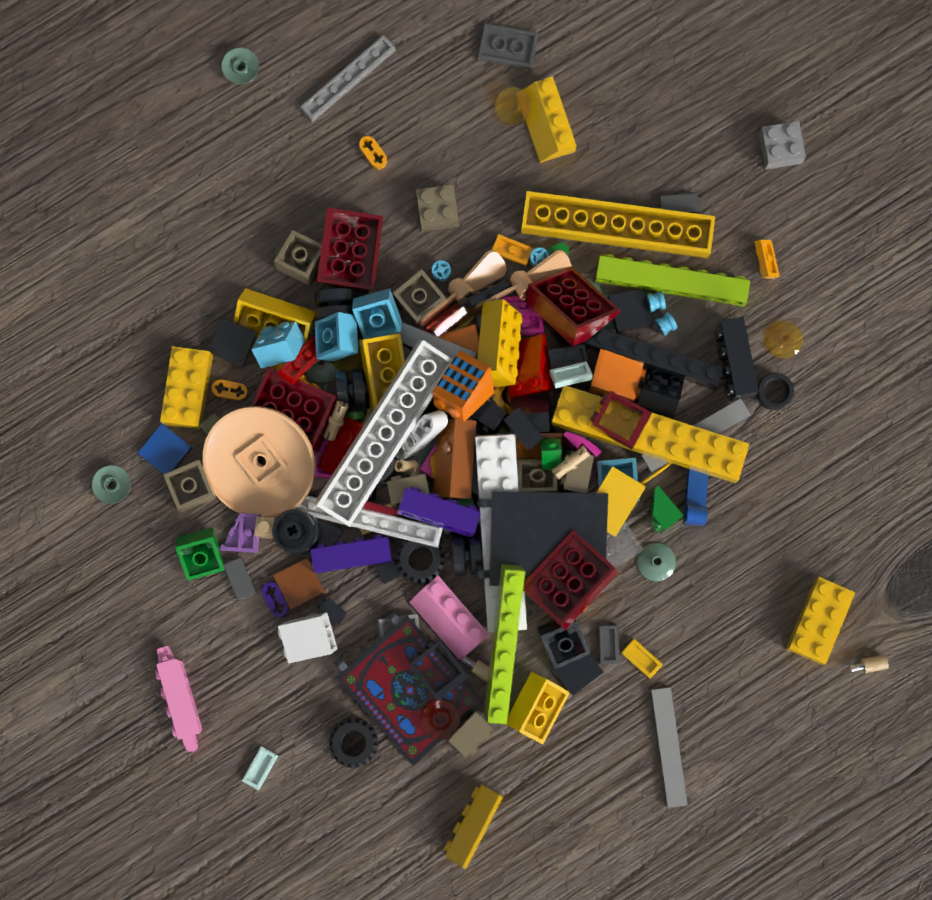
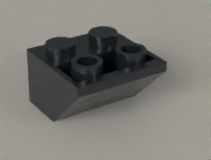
[637,368,684,418]

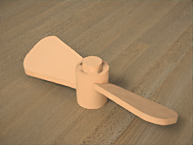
[419,250,506,326]
[474,250,571,310]

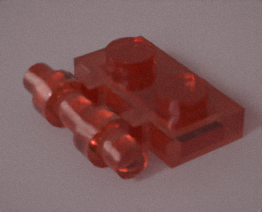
[424,304,467,336]

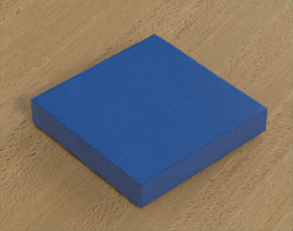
[138,424,192,474]

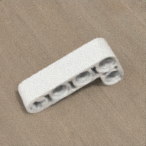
[395,410,448,460]

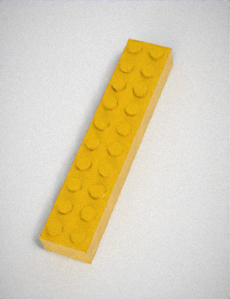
[521,191,715,258]
[551,386,750,483]

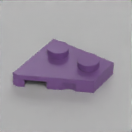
[220,513,261,553]

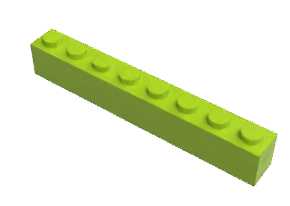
[595,254,751,306]
[484,564,525,724]

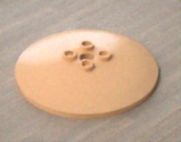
[203,406,316,518]

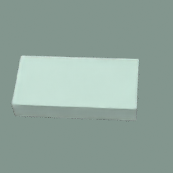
[550,361,593,388]
[242,746,279,790]

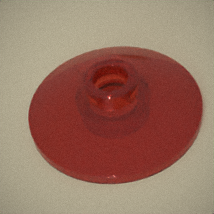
[421,700,460,740]

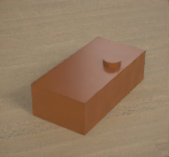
[433,418,476,499]

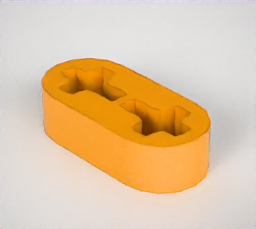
[359,136,387,169]
[212,380,248,401]

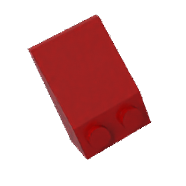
[508,334,554,398]

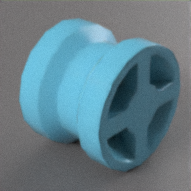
[530,247,549,267]
[432,260,451,282]
[646,291,666,312]
[654,312,677,336]

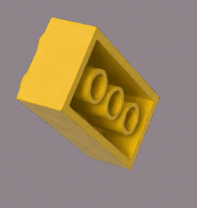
[477,299,522,387]
[160,346,213,430]
[786,577,855,665]

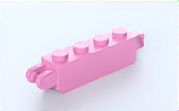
[155,646,202,752]

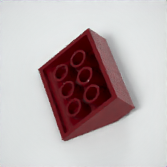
[317,208,383,294]
[525,267,621,346]
[251,367,337,452]
[523,530,619,630]

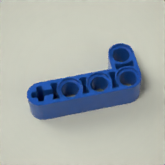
[683,469,708,526]

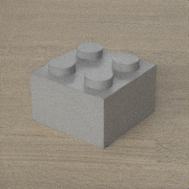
[759,121,806,169]

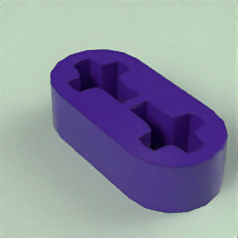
[262,583,289,618]

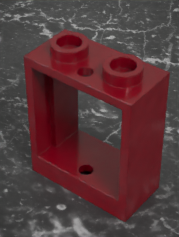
[590,391,652,450]

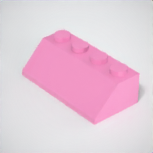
[410,576,489,661]

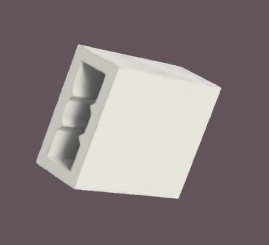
[278,612,337,663]

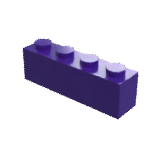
[397,487,481,538]
[311,535,392,574]

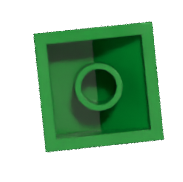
[649,486,684,534]
[175,527,225,581]

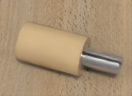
[850,654,889,673]
[462,656,489,683]

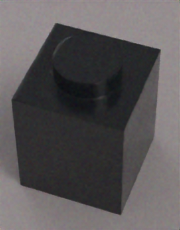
[317,598,348,628]

